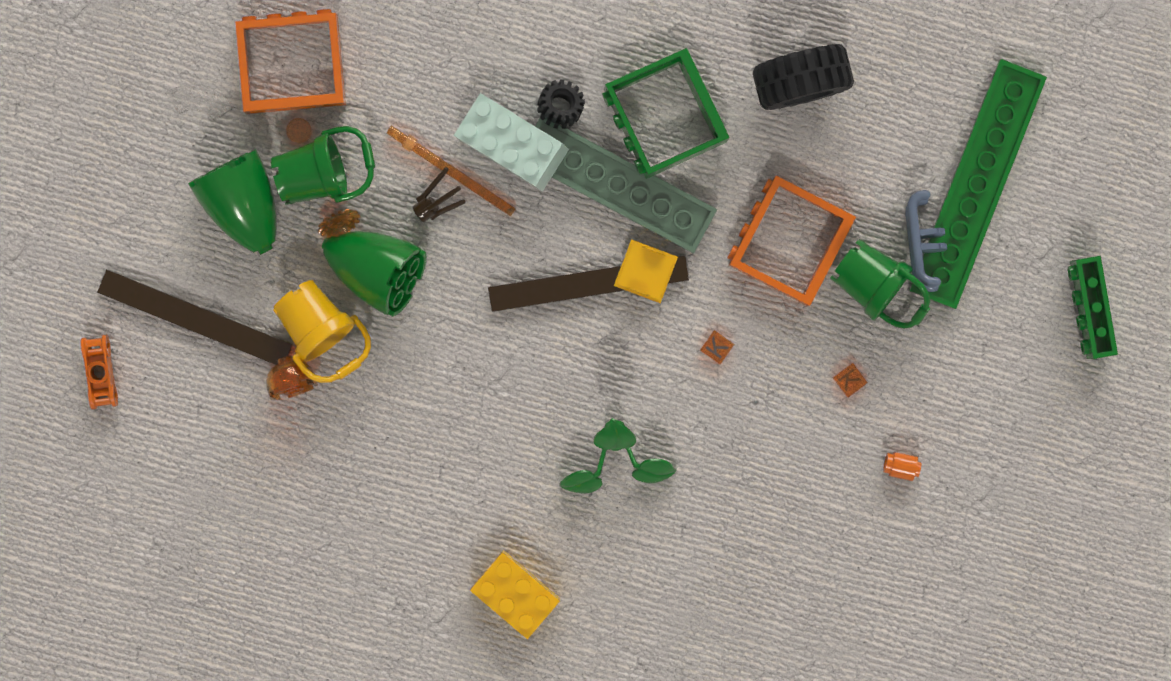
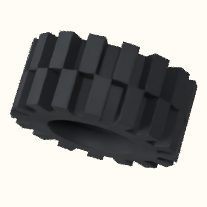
[537,80,585,129]

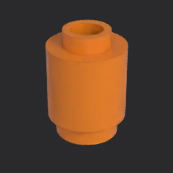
[883,452,922,481]

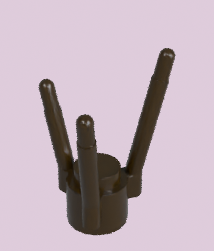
[413,167,466,222]

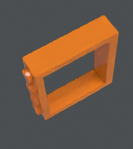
[235,9,346,114]
[727,175,856,306]

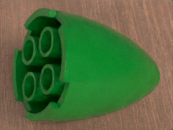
[188,149,277,255]
[322,231,427,317]

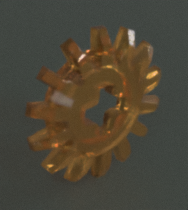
[318,209,361,238]

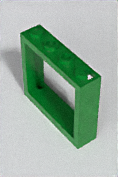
[602,48,730,179]

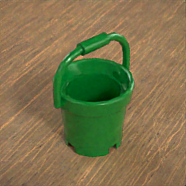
[271,126,376,205]
[830,239,930,329]

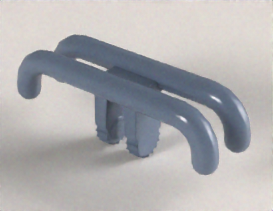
[905,190,947,292]

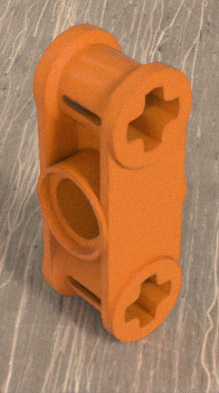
[81,334,118,410]

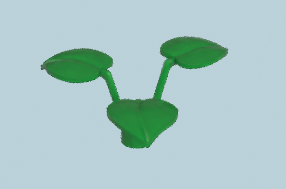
[559,418,677,494]

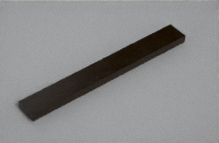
[488,256,689,312]
[97,269,293,368]

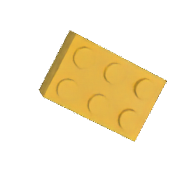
[470,550,560,640]

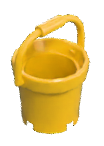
[273,280,371,383]

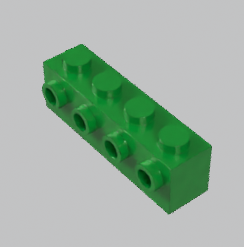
[1067,256,1118,359]

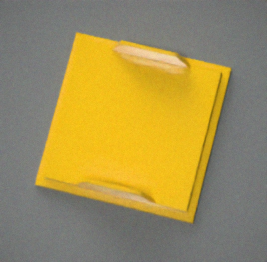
[614,239,678,303]

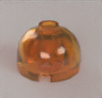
[266,356,318,400]

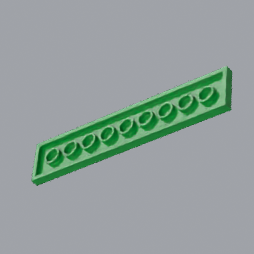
[909,59,1047,309]

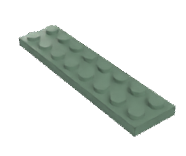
[535,118,718,254]

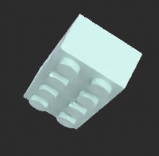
[453,93,569,192]

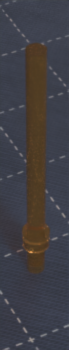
[386,125,516,217]

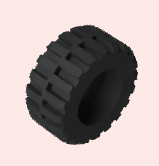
[752,44,854,110]

